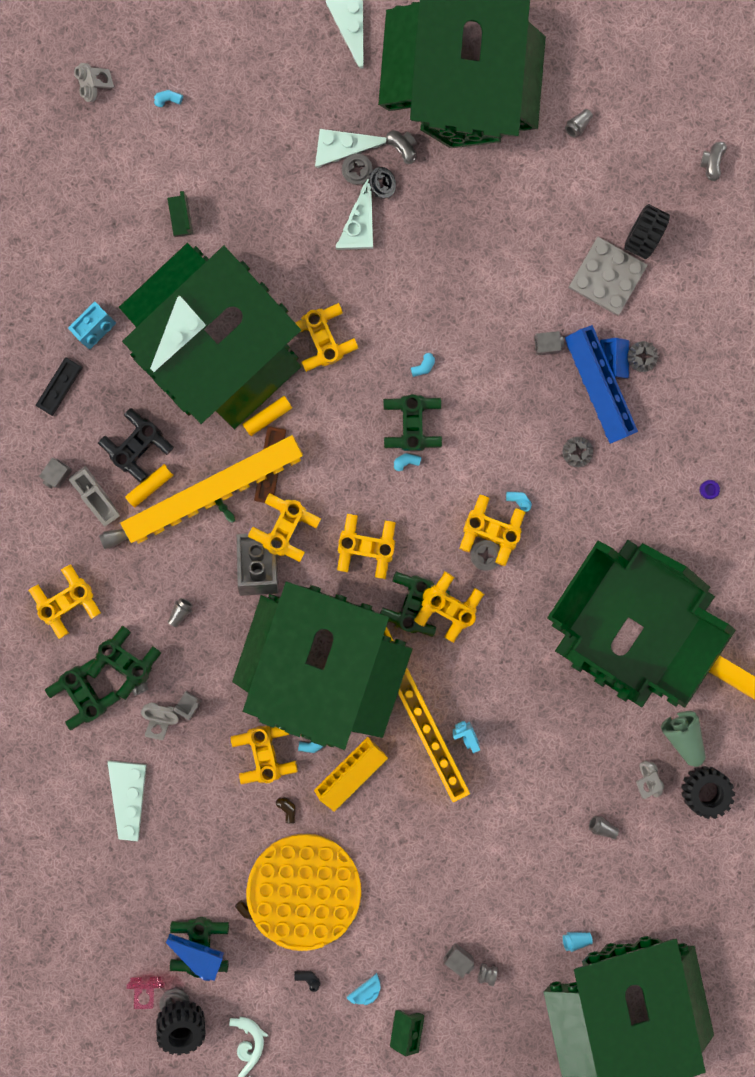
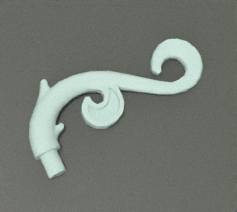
[229,1017,268,1077]

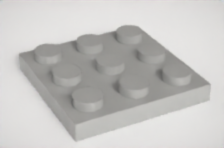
[568,237,647,316]

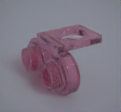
[126,977,165,1009]

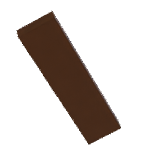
[254,426,287,503]

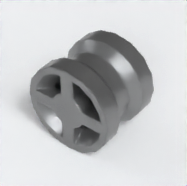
[478,963,498,987]

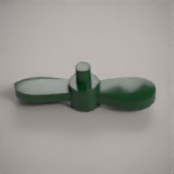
[215,498,235,523]

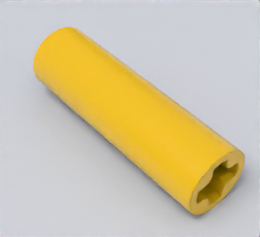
[242,396,293,436]
[125,464,174,508]

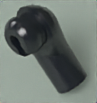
[294,971,320,992]

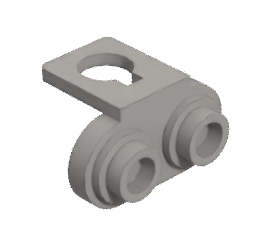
[74,63,114,102]
[141,702,180,740]
[636,761,664,799]

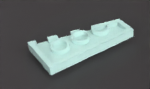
[108,761,147,841]

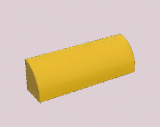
[709,656,755,700]
[314,737,388,812]

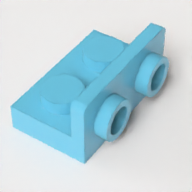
[68,302,116,349]
[452,721,480,753]

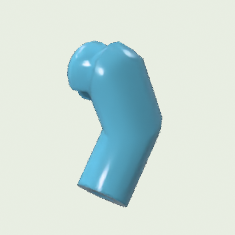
[154,90,183,107]
[411,353,435,377]
[394,453,421,471]
[506,492,532,512]
[298,741,323,753]

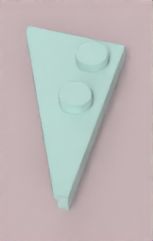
[326,0,364,68]
[315,129,387,168]
[336,179,373,250]
[151,296,206,372]

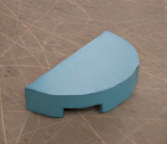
[347,973,381,1005]

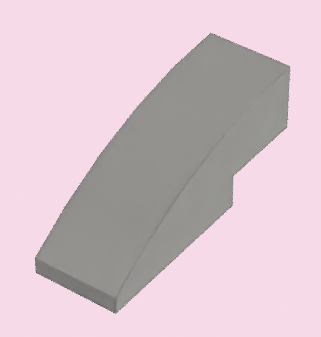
[69,466,120,527]

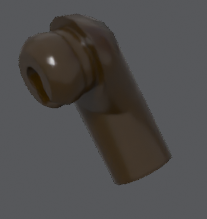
[276,797,295,824]
[235,900,253,920]

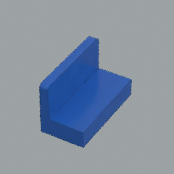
[600,338,629,379]

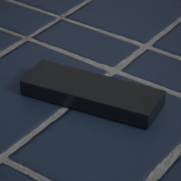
[35,357,83,416]

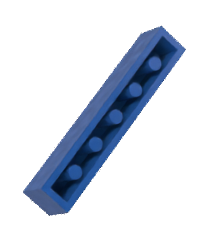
[565,325,638,444]

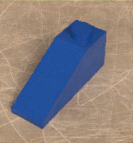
[166,934,224,981]

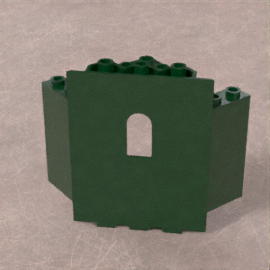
[378,0,546,148]
[119,243,302,430]
[547,540,736,708]
[232,581,413,750]
[543,936,714,1077]

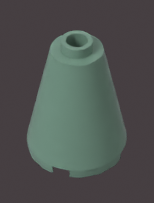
[661,711,706,767]

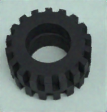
[625,204,670,259]
[681,766,735,819]
[156,1000,206,1055]

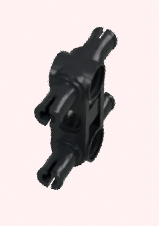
[98,408,174,483]

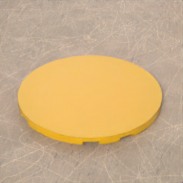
[246,833,361,951]

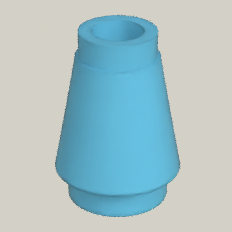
[562,932,593,952]

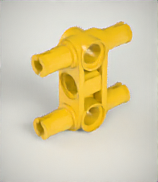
[295,303,359,372]
[248,493,321,562]
[459,495,526,566]
[337,514,396,579]
[28,564,101,639]
[414,571,485,643]
[231,725,298,785]

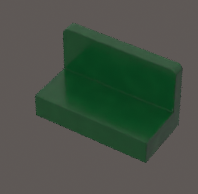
[167,191,193,237]
[390,1010,425,1057]

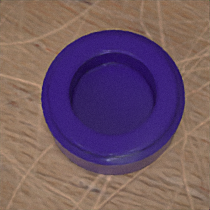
[699,480,720,499]

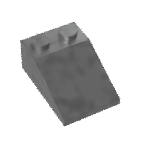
[236,532,278,596]

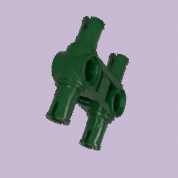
[383,394,442,451]
[380,571,450,637]
[86,626,161,700]
[45,658,121,730]
[170,917,229,978]

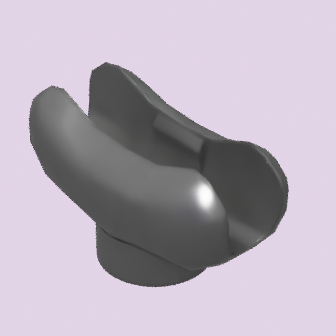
[386,130,417,164]
[700,142,727,181]

